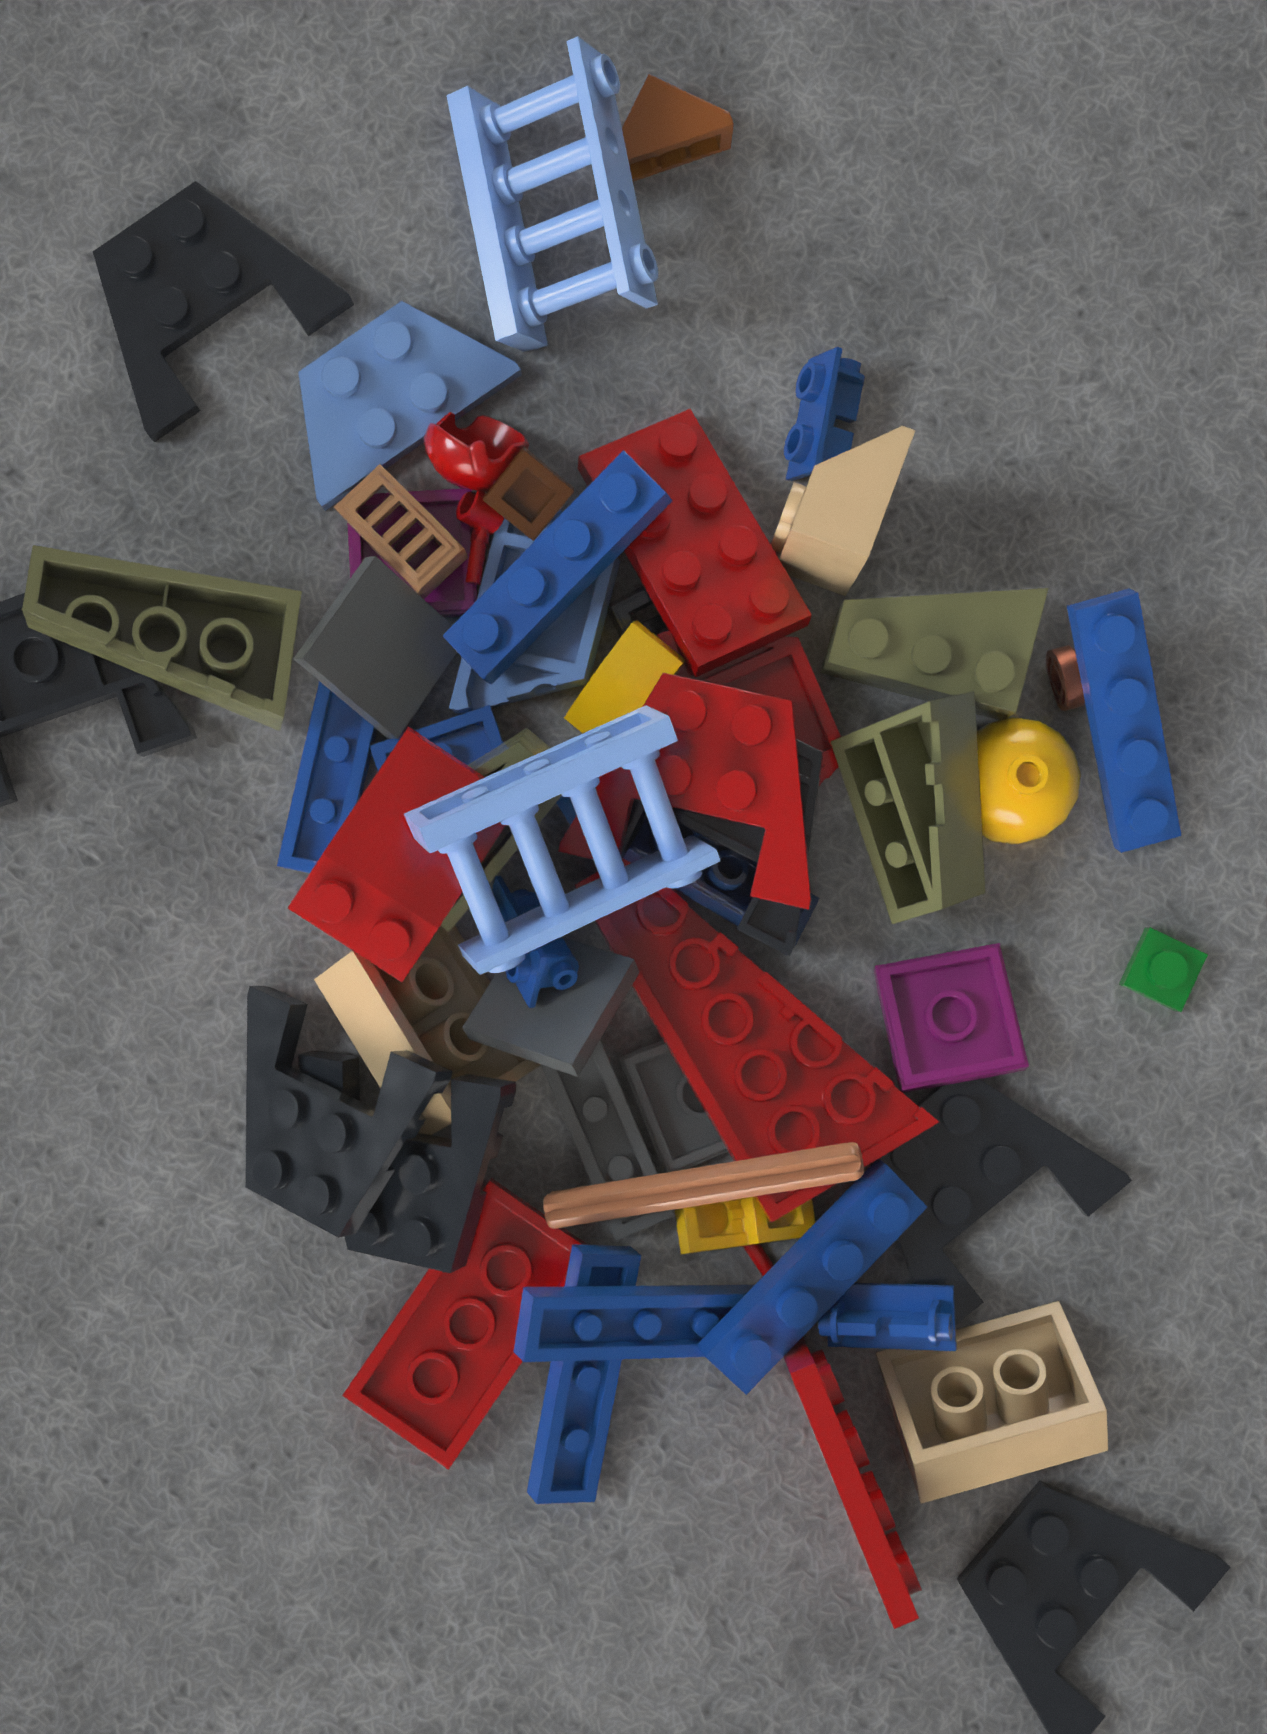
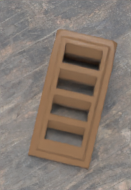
[334,464,468,599]

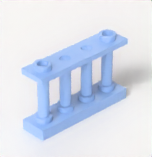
[446,36,658,352]
[404,705,720,975]

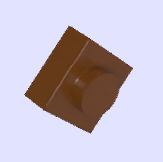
[483,447,574,541]

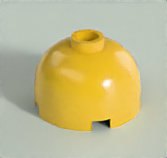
[977,717,1081,844]

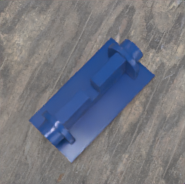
[784,347,865,481]
[492,876,579,1008]
[818,1283,957,1351]

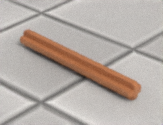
[543,1142,864,1229]

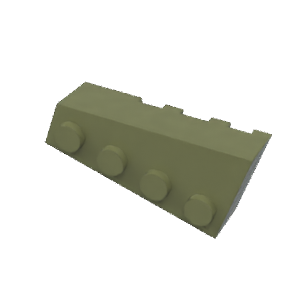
[22,545,302,731]

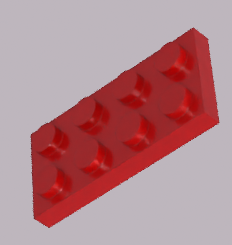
[578,409,812,677]
[342,1178,588,1470]
[784,1337,922,1629]

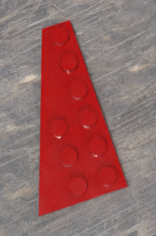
[575,858,939,1222]

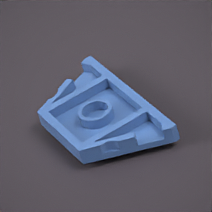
[298,301,522,511]
[449,510,620,714]

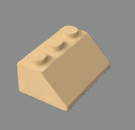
[771,426,916,596]
[314,926,541,1135]
[876,1301,1108,1504]

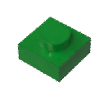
[1119,927,1208,1012]

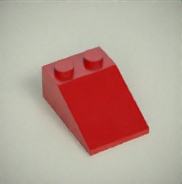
[288,727,506,982]

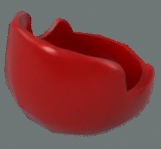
[423,412,529,492]

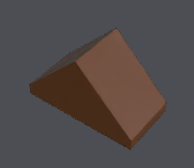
[622,74,734,182]

